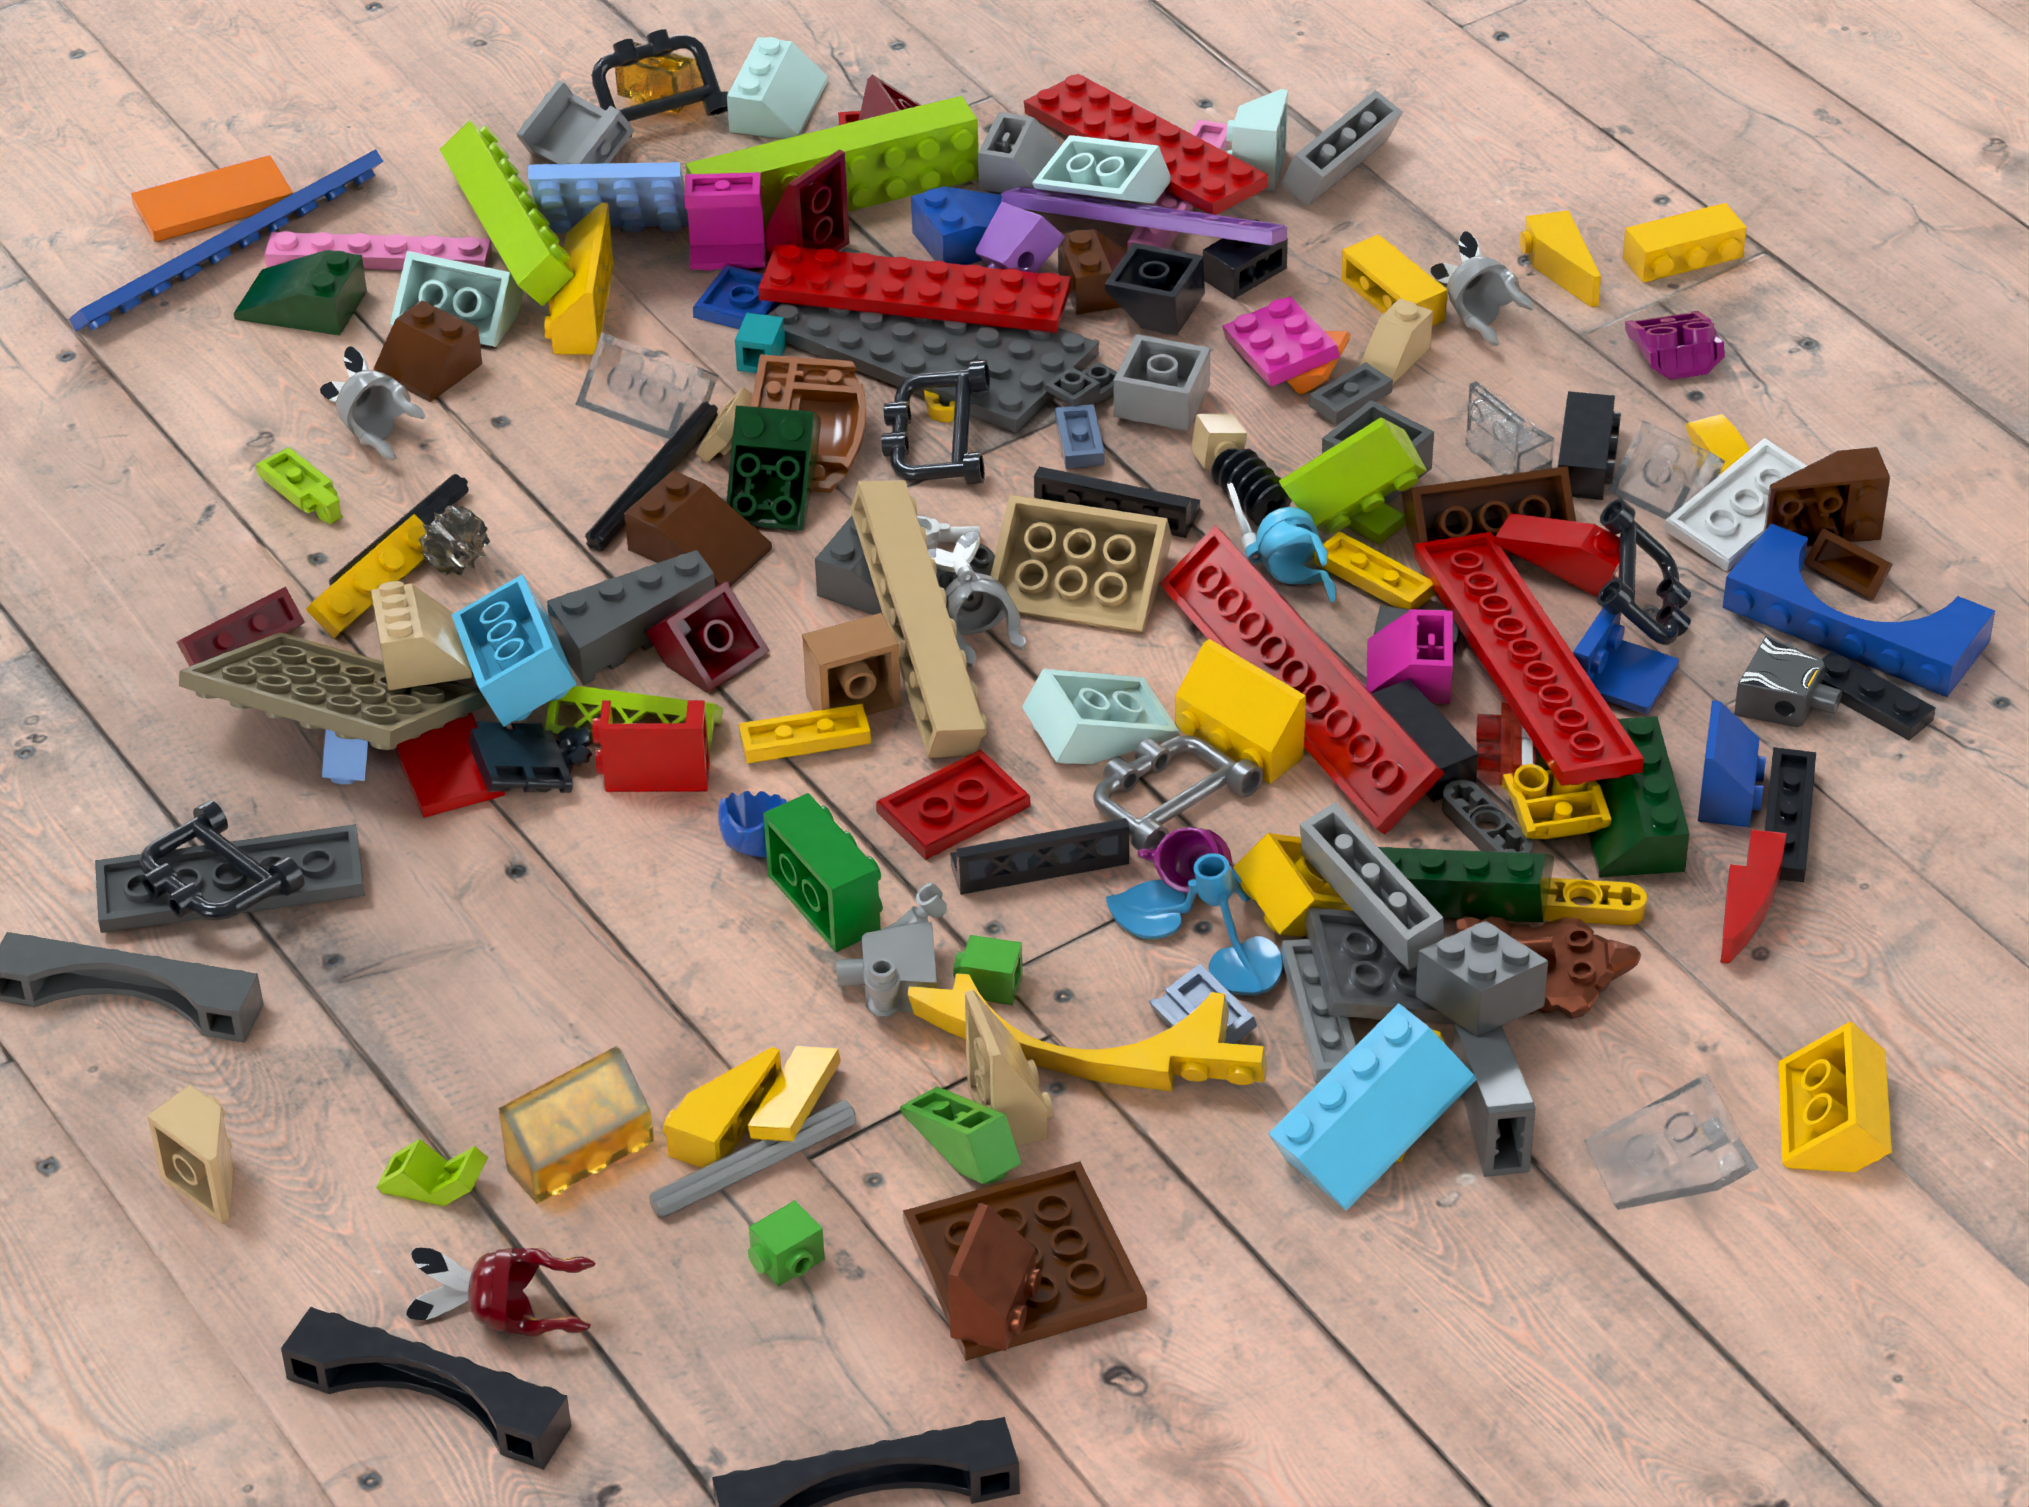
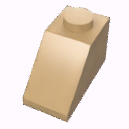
[1359,298,1433,384]

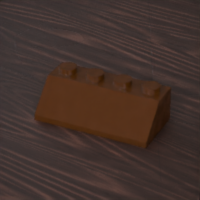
[1401,466,1576,556]

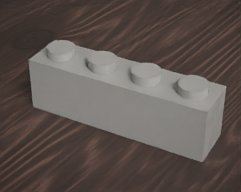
[1280,90,1403,206]
[1300,802,1444,971]

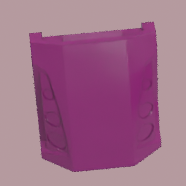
[1625,311,1725,380]

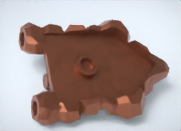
[1456,916,1641,1019]

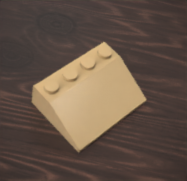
[991,494,1172,634]

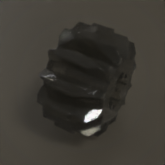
[418,505,491,576]

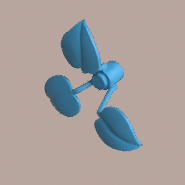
[1106,853,1283,995]

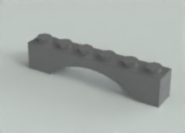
[0,932,264,1043]

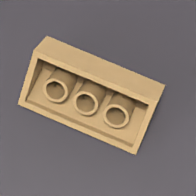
[371,581,472,691]

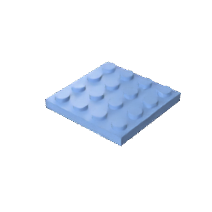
[528,162,689,233]

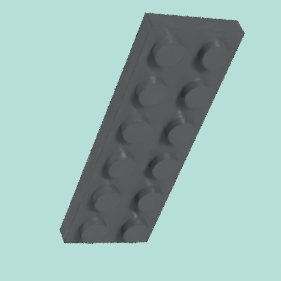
[95,824,365,933]

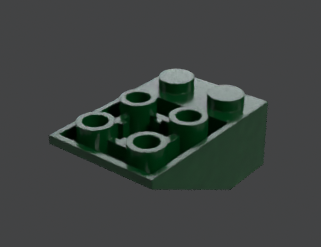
[726,405,821,531]

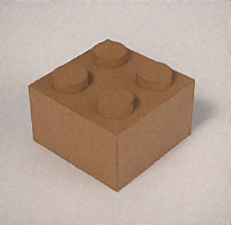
[802,613,901,716]

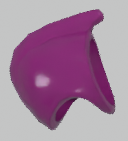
[1138,827,1233,896]

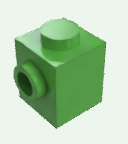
[953,935,1023,1005]
[748,1200,825,1286]

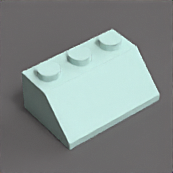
[727,37,828,139]
[1032,135,1172,204]
[390,251,524,347]

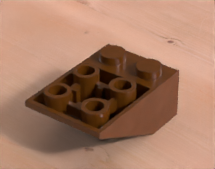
[1763,447,1890,547]

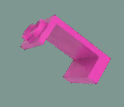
[684,172,765,271]

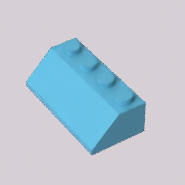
[1268,1003,1477,1211]

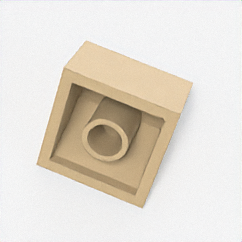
[147,1084,234,1224]

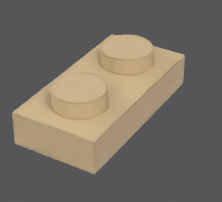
[696,387,753,463]

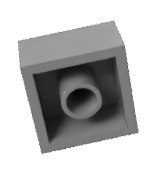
[1114,334,1211,431]

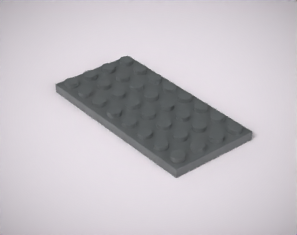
[768,247,1099,433]

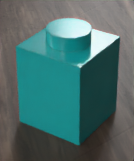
[735,313,786,373]

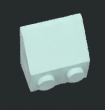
[1226,89,1288,192]

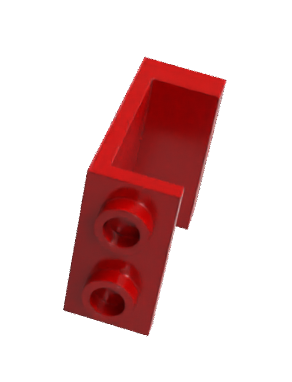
[592,700,710,792]

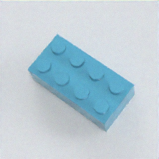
[452,574,577,727]

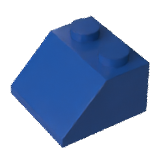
[1698,701,1766,828]

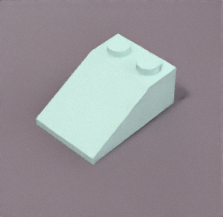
[1022,669,1180,765]

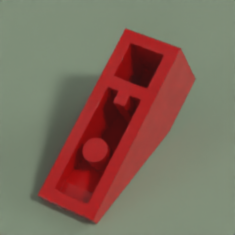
[1493,513,1620,597]

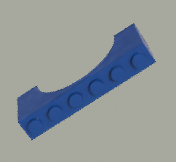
[1722,524,1995,697]

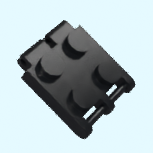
[468,722,573,793]

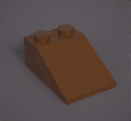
[624,470,772,587]

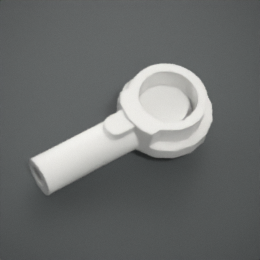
[917,516,980,549]

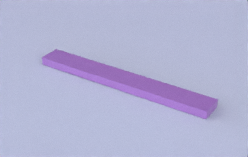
[1002,186,1287,246]

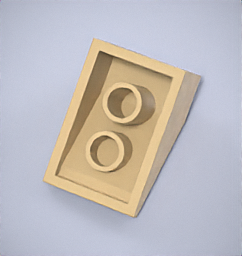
[965,990,1053,1146]

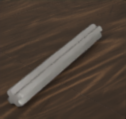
[649,1100,856,1218]

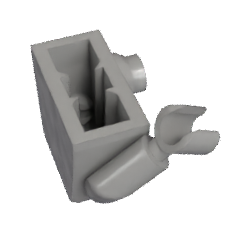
[836,883,947,1017]

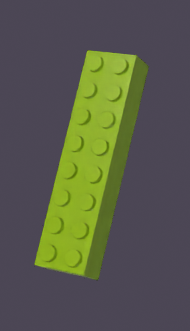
[685,96,979,233]

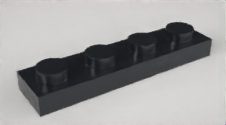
[1765,747,1816,883]

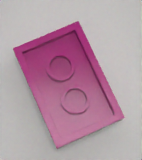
[1222,296,1340,387]

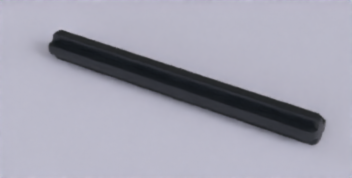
[585,402,718,551]

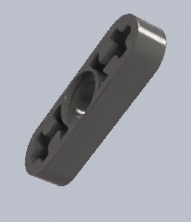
[1442,780,1533,853]

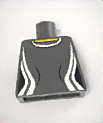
[1734,636,1842,727]

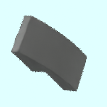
[1045,361,1117,406]

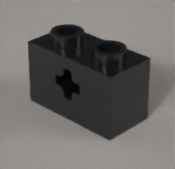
[1203,219,1288,299]

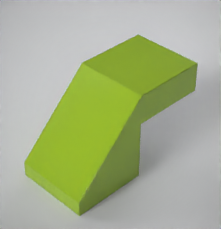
[376,1139,488,1206]

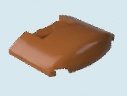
[750,354,866,493]

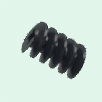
[1211,448,1292,526]

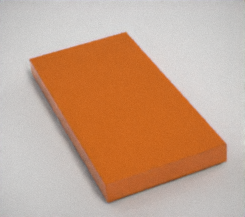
[131,155,293,242]

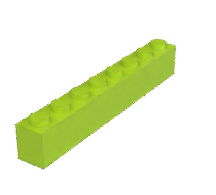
[439,120,575,307]

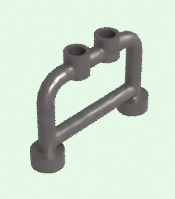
[1093,735,1263,851]

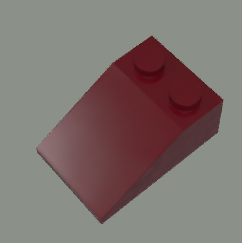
[765,149,850,262]

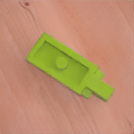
[255,447,343,524]

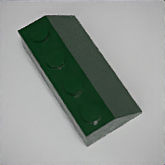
[1588,716,1690,877]
[1378,847,1554,923]

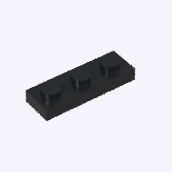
[1822,651,1936,741]

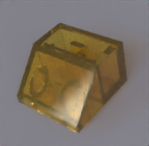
[615,42,704,113]

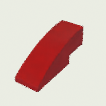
[1720,829,1787,963]

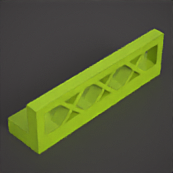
[545,686,723,755]

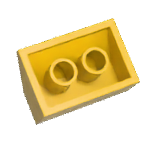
[1175,639,1306,784]
[1778,1021,1892,1173]

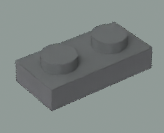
[1309,362,1393,424]

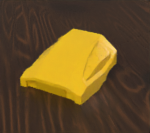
[1502,764,1612,839]

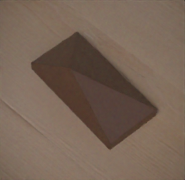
[1804,528,1893,600]

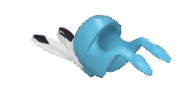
[1227,483,1336,603]

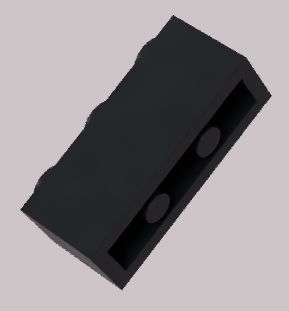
[1558,391,1621,500]
[1372,679,1479,802]

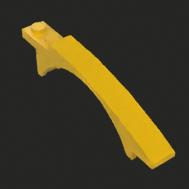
[907,974,1267,1092]

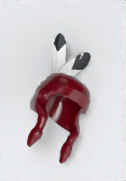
[406,1247,596,1337]

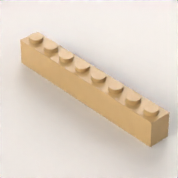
[850,480,987,758]

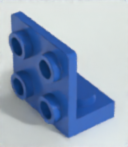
[1573,608,1679,714]

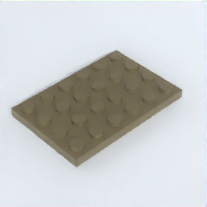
[179,632,486,750]

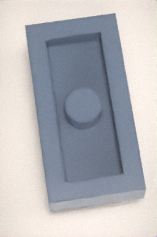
[1055,404,1105,469]

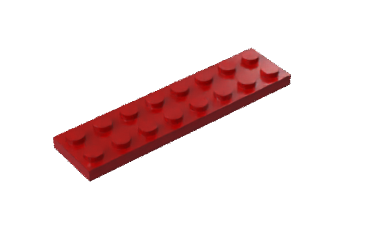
[1024,73,1269,215]
[758,244,1071,333]

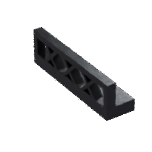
[1034,466,1200,538]
[950,818,1129,895]

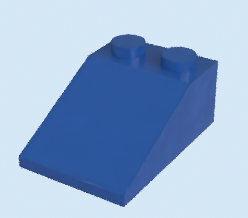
[911,186,1002,265]

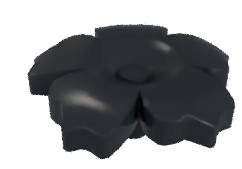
[556,726,593,773]

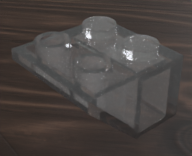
[1465,381,1554,475]

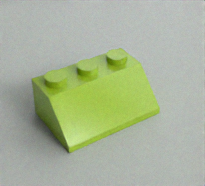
[1279,417,1427,533]

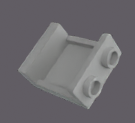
[517,80,634,164]

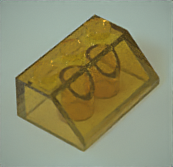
[498,1046,654,1204]

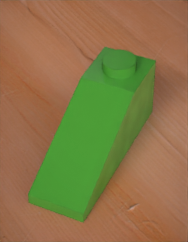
[900,1086,1022,1184]

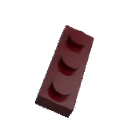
[176,586,305,667]

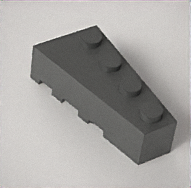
[547,550,715,686]

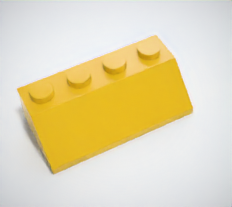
[544,203,614,355]

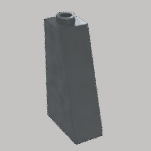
[1452,1024,1536,1177]

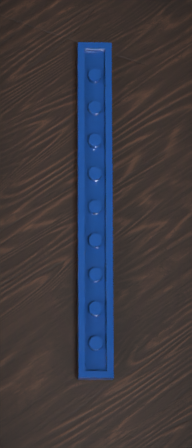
[69,149,384,332]

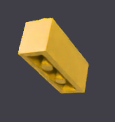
[1622,203,1747,283]
[1341,234,1448,326]

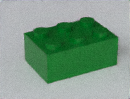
[763,793,883,952]

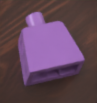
[976,202,1065,273]

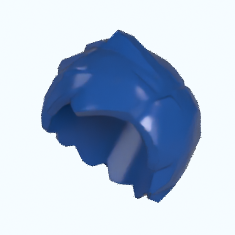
[718,791,787,858]

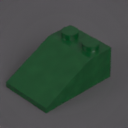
[233,250,367,336]

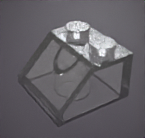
[1607,420,1726,520]

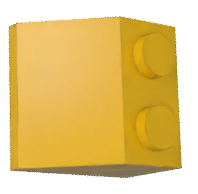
[1233,833,1353,937]

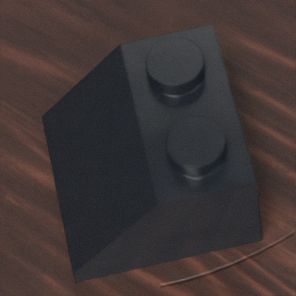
[1105,243,1205,335]

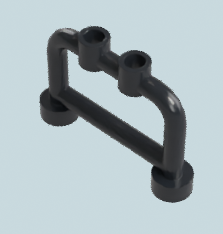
[591,29,729,139]
[881,360,990,484]
[1597,498,1691,645]
[139,800,305,921]

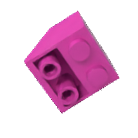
[1366,609,1453,704]

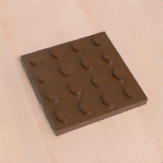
[903,1161,1147,1361]

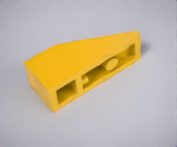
[1519,210,1601,307]
[663,1047,781,1168]

